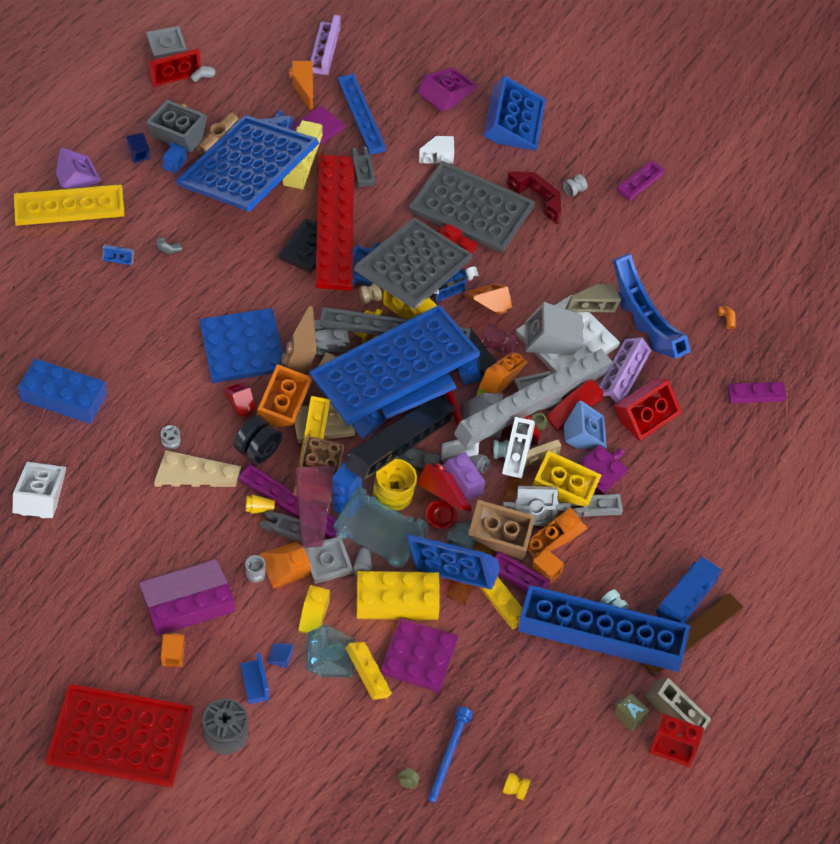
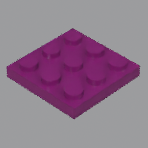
[380,618,458,693]

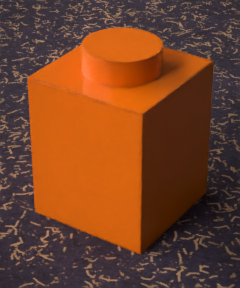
[531,549,564,584]
[161,633,185,667]

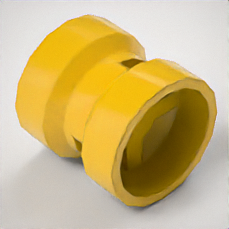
[503,772,531,800]

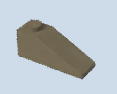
[565,284,621,313]
[644,678,711,732]

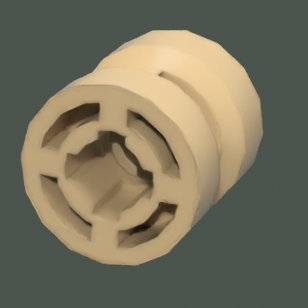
[359,283,382,304]

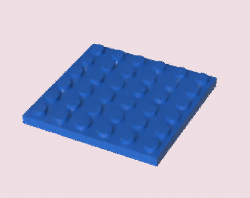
[176,115,319,212]

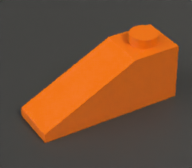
[289,61,313,110]

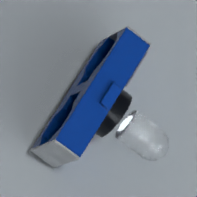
[103,244,134,265]

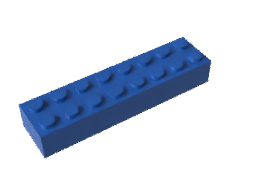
[518,585,690,672]

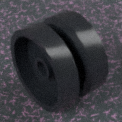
[234,415,283,465]

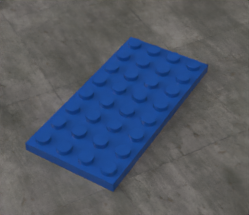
[309,304,480,426]

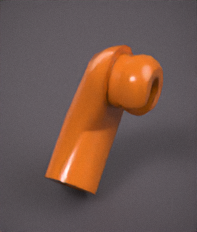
[718,305,736,329]

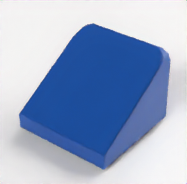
[267,643,294,668]

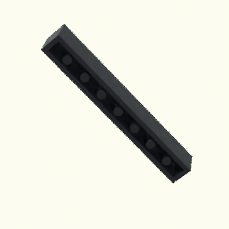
[345,396,456,480]

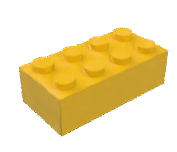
[357,571,440,620]

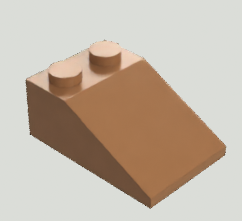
[281,306,317,374]
[468,500,536,560]

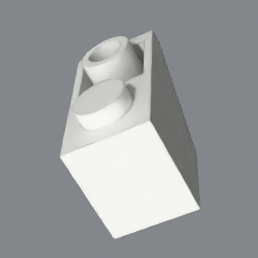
[419,136,454,164]

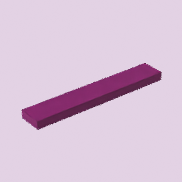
[238,464,344,539]

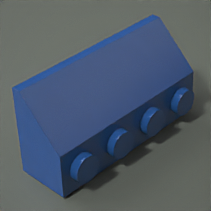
[378,373,456,419]

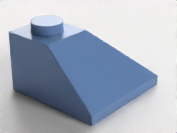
[564,401,607,449]

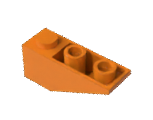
[479,352,528,394]
[527,507,588,557]

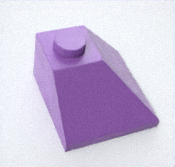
[56,148,101,189]

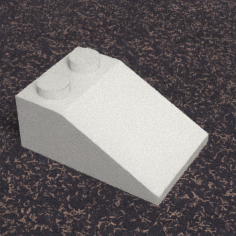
[13,462,66,518]

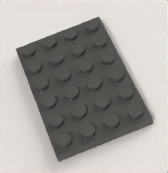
[409,161,535,254]
[354,218,473,309]

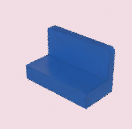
[240,653,269,704]

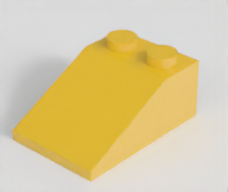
[532,451,601,507]

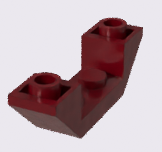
[506,171,561,224]

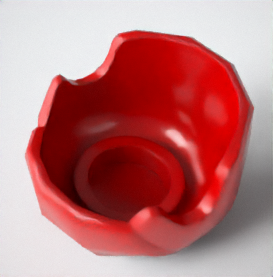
[426,500,457,530]

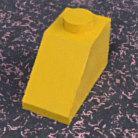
[299,585,330,636]

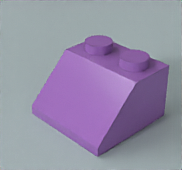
[443,452,485,501]

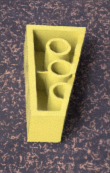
[283,120,322,190]

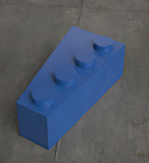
[655,557,722,624]

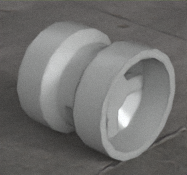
[563,174,587,197]
[245,555,266,582]

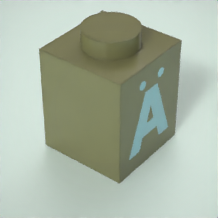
[614,694,650,732]

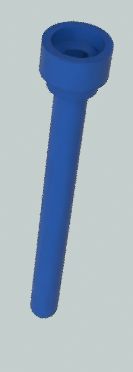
[428,706,473,803]

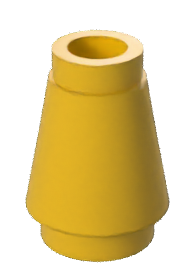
[245,494,275,514]

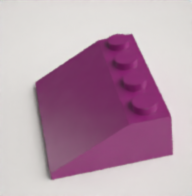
[139,559,235,636]

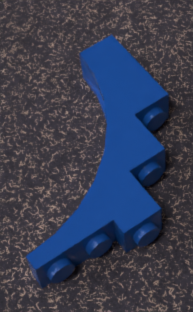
[612,253,691,359]

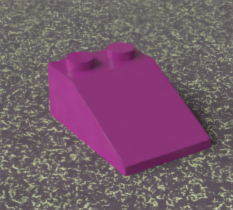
[418,67,478,111]

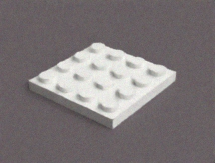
[515,295,620,373]

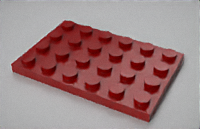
[45,684,194,788]

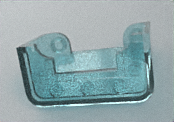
[334,486,429,568]

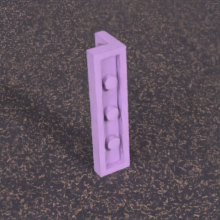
[311,15,340,75]
[599,337,651,404]

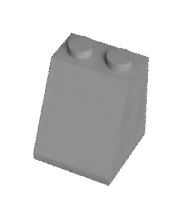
[525,302,584,355]

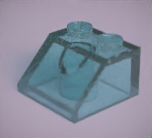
[306,625,354,677]

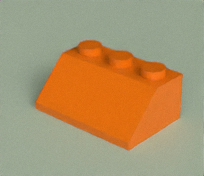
[256,364,312,427]

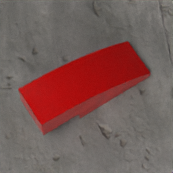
[546,379,604,431]

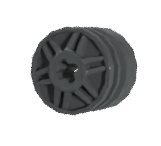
[202,698,249,755]

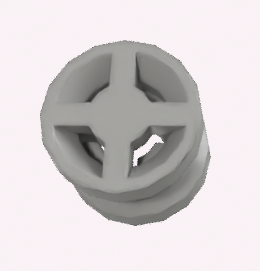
[161,425,181,450]

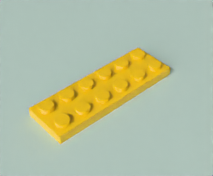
[14,185,125,226]

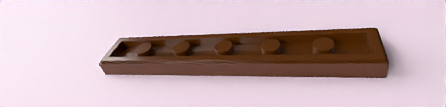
[641,593,743,678]

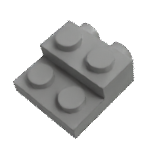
[314,319,350,355]

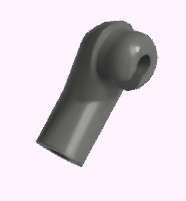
[156,237,182,254]

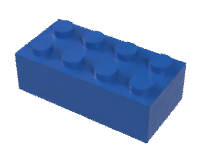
[18,358,107,424]

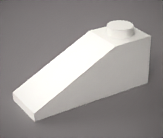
[502,417,535,478]

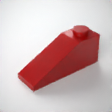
[417,462,472,512]

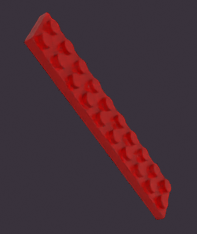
[315,154,354,291]

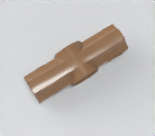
[196,112,240,155]

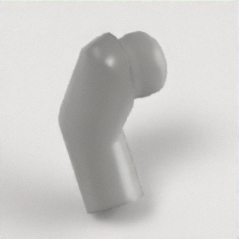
[190,66,216,82]

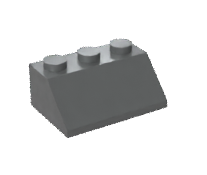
[146,100,207,153]

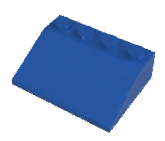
[483,75,546,151]
[407,534,500,590]

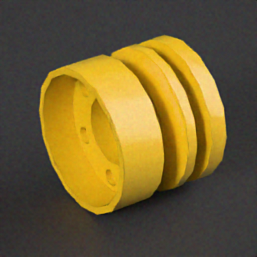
[372,459,417,511]

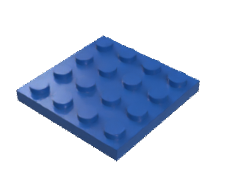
[199,308,285,383]

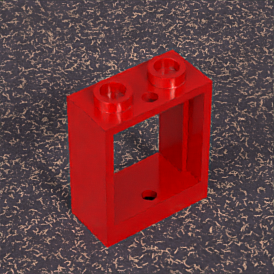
[649,714,704,767]

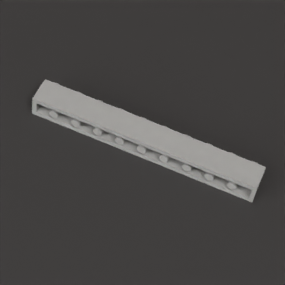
[454,349,613,449]

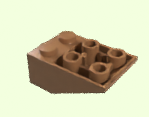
[293,435,344,504]

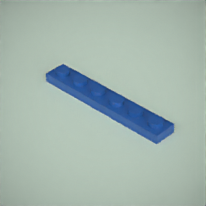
[338,74,386,155]

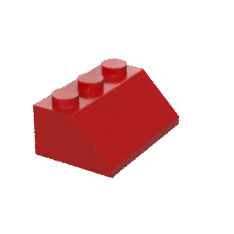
[146,48,201,88]
[614,378,682,441]

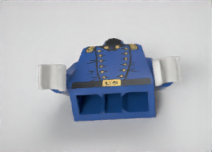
[432,267,479,303]

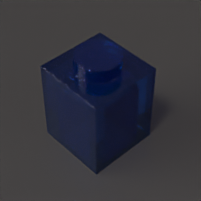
[126,133,150,163]

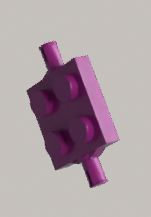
[579,445,628,495]

